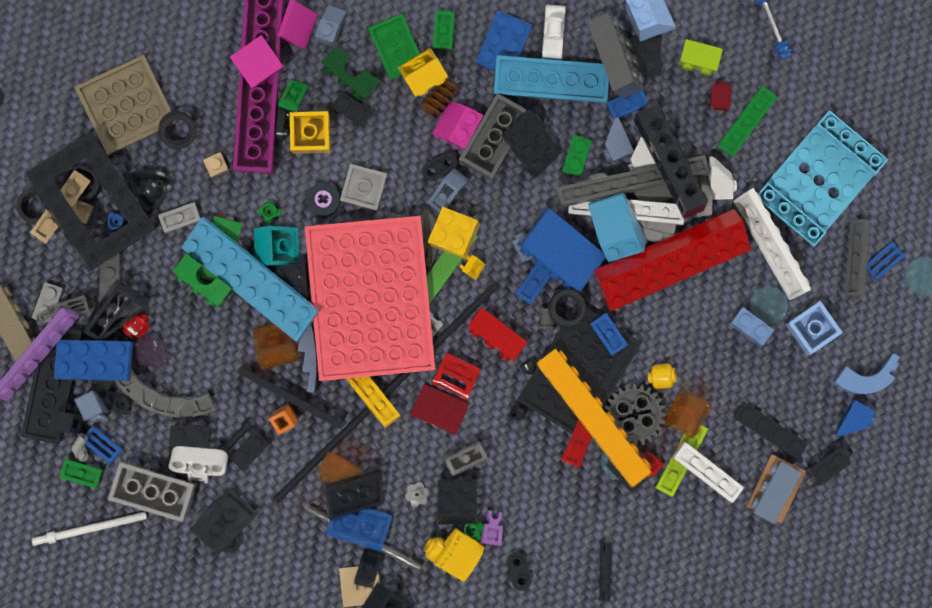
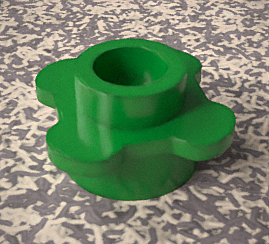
[258,201,281,223]
[464,522,484,541]

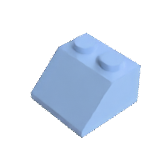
[626,0,676,41]

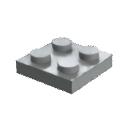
[340,164,387,211]

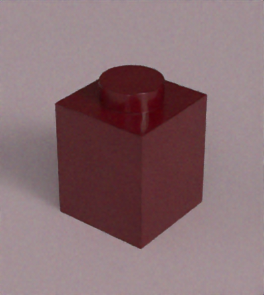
[709,82,732,111]

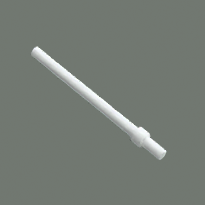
[32,511,147,546]

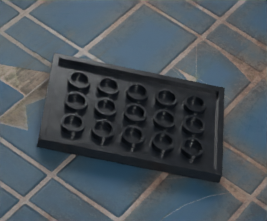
[517,303,643,434]

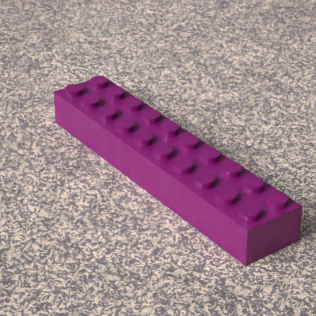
[233,0,285,175]

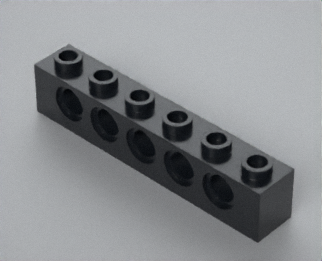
[634,105,708,219]

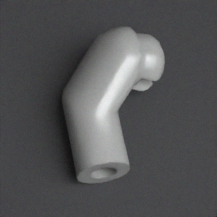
[72,433,89,462]

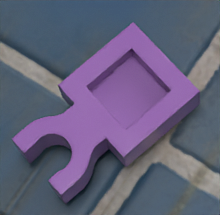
[481,511,503,546]

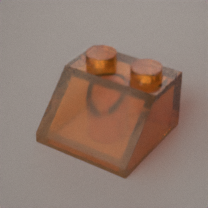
[253,323,299,370]
[663,390,711,438]
[317,451,364,483]

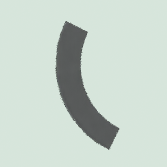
[115,369,217,417]

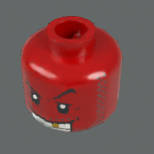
[122,312,151,341]

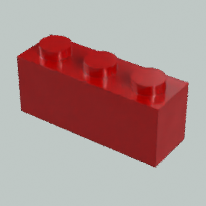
[468,308,528,362]

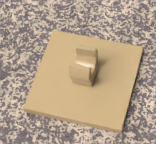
[339,566,380,607]

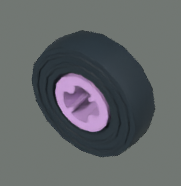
[306,182,341,217]

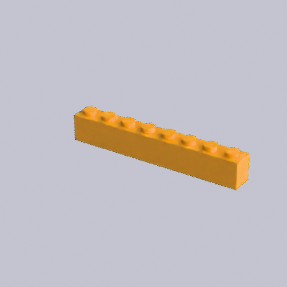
[537,349,651,488]

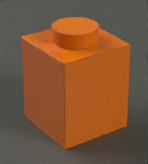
[269,403,299,435]

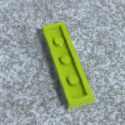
[655,420,708,497]

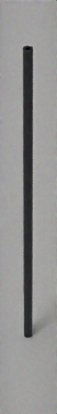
[273,283,498,503]

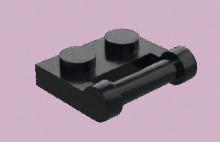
[218,420,270,472]

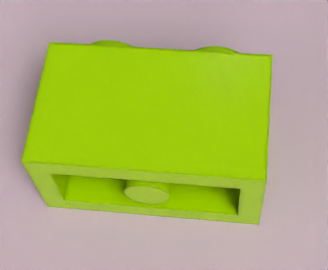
[678,39,723,76]

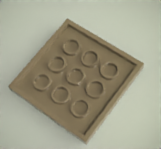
[74,55,177,156]

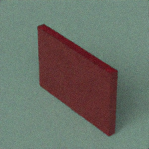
[410,384,469,435]

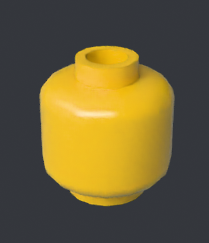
[648,363,677,389]
[424,537,446,562]

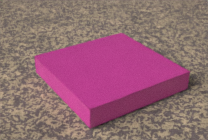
[278,0,318,50]
[230,35,284,89]

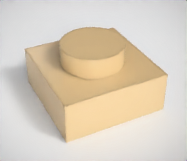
[203,152,229,178]
[72,200,95,225]

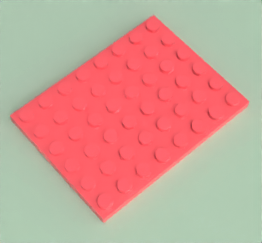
[305,216,435,381]

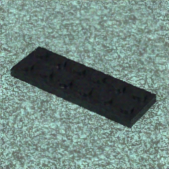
[21,323,83,444]

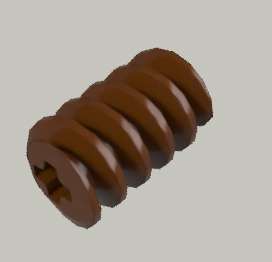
[419,79,461,121]

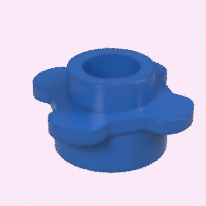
[106,212,125,231]

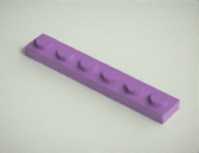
[0,307,79,401]

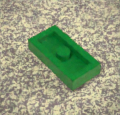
[433,11,455,51]
[278,80,309,112]
[562,135,592,177]
[59,459,103,489]

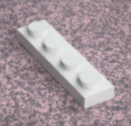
[672,441,744,503]

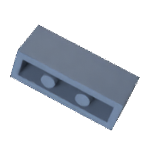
[751,461,802,524]

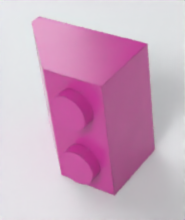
[432,101,483,151]

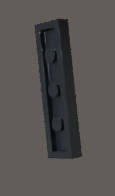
[732,401,808,460]

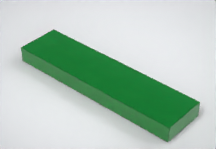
[717,85,778,158]

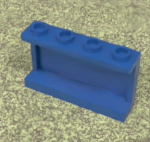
[517,208,606,292]

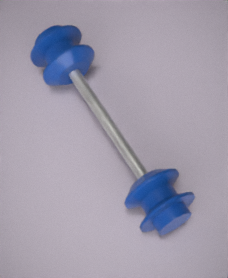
[754,0,794,60]

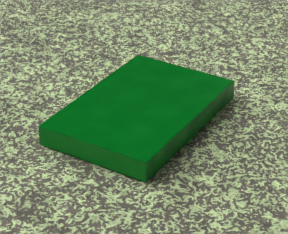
[368,13,420,81]

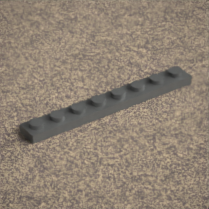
[556,155,710,208]

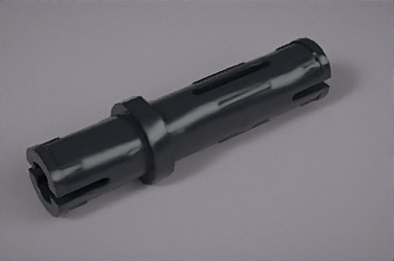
[597,542,613,601]

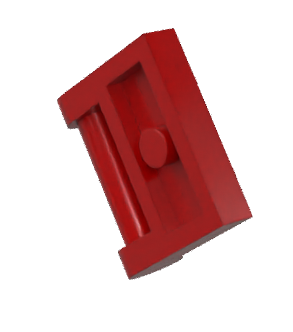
[432,353,481,400]

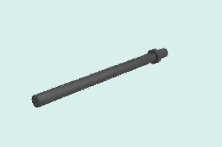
[307,505,422,571]

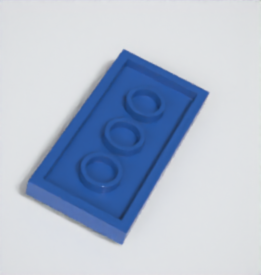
[54,340,133,381]

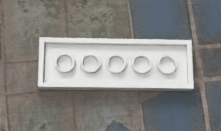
[733,188,811,301]

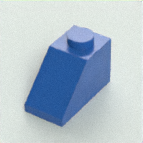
[833,400,875,436]

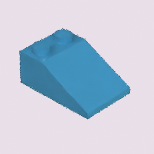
[588,192,647,262]

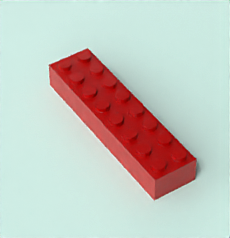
[593,209,751,311]

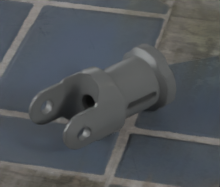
[538,296,557,331]

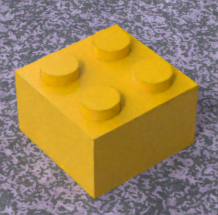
[398,48,448,97]
[290,111,331,154]
[428,207,480,260]

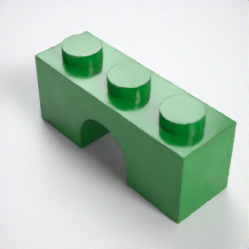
[173,253,233,307]

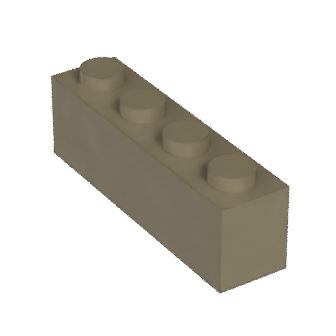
[0,284,36,361]

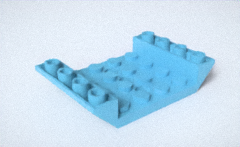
[758,110,888,247]

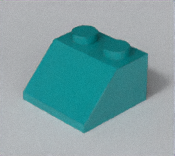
[254,226,299,267]

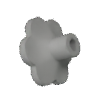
[405,482,429,506]

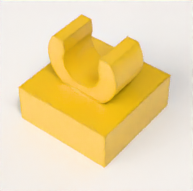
[459,255,486,280]

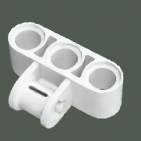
[542,5,565,60]
[169,446,228,483]

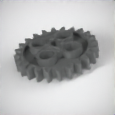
[604,384,666,446]

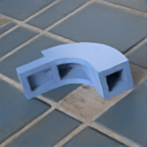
[832,353,900,394]

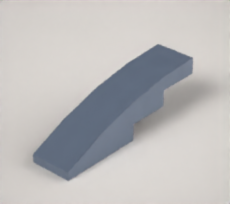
[298,323,318,393]

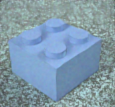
[785,301,843,356]

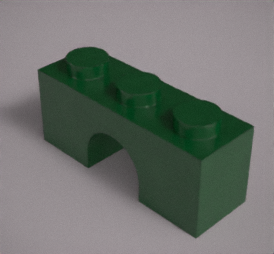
[321,45,380,102]

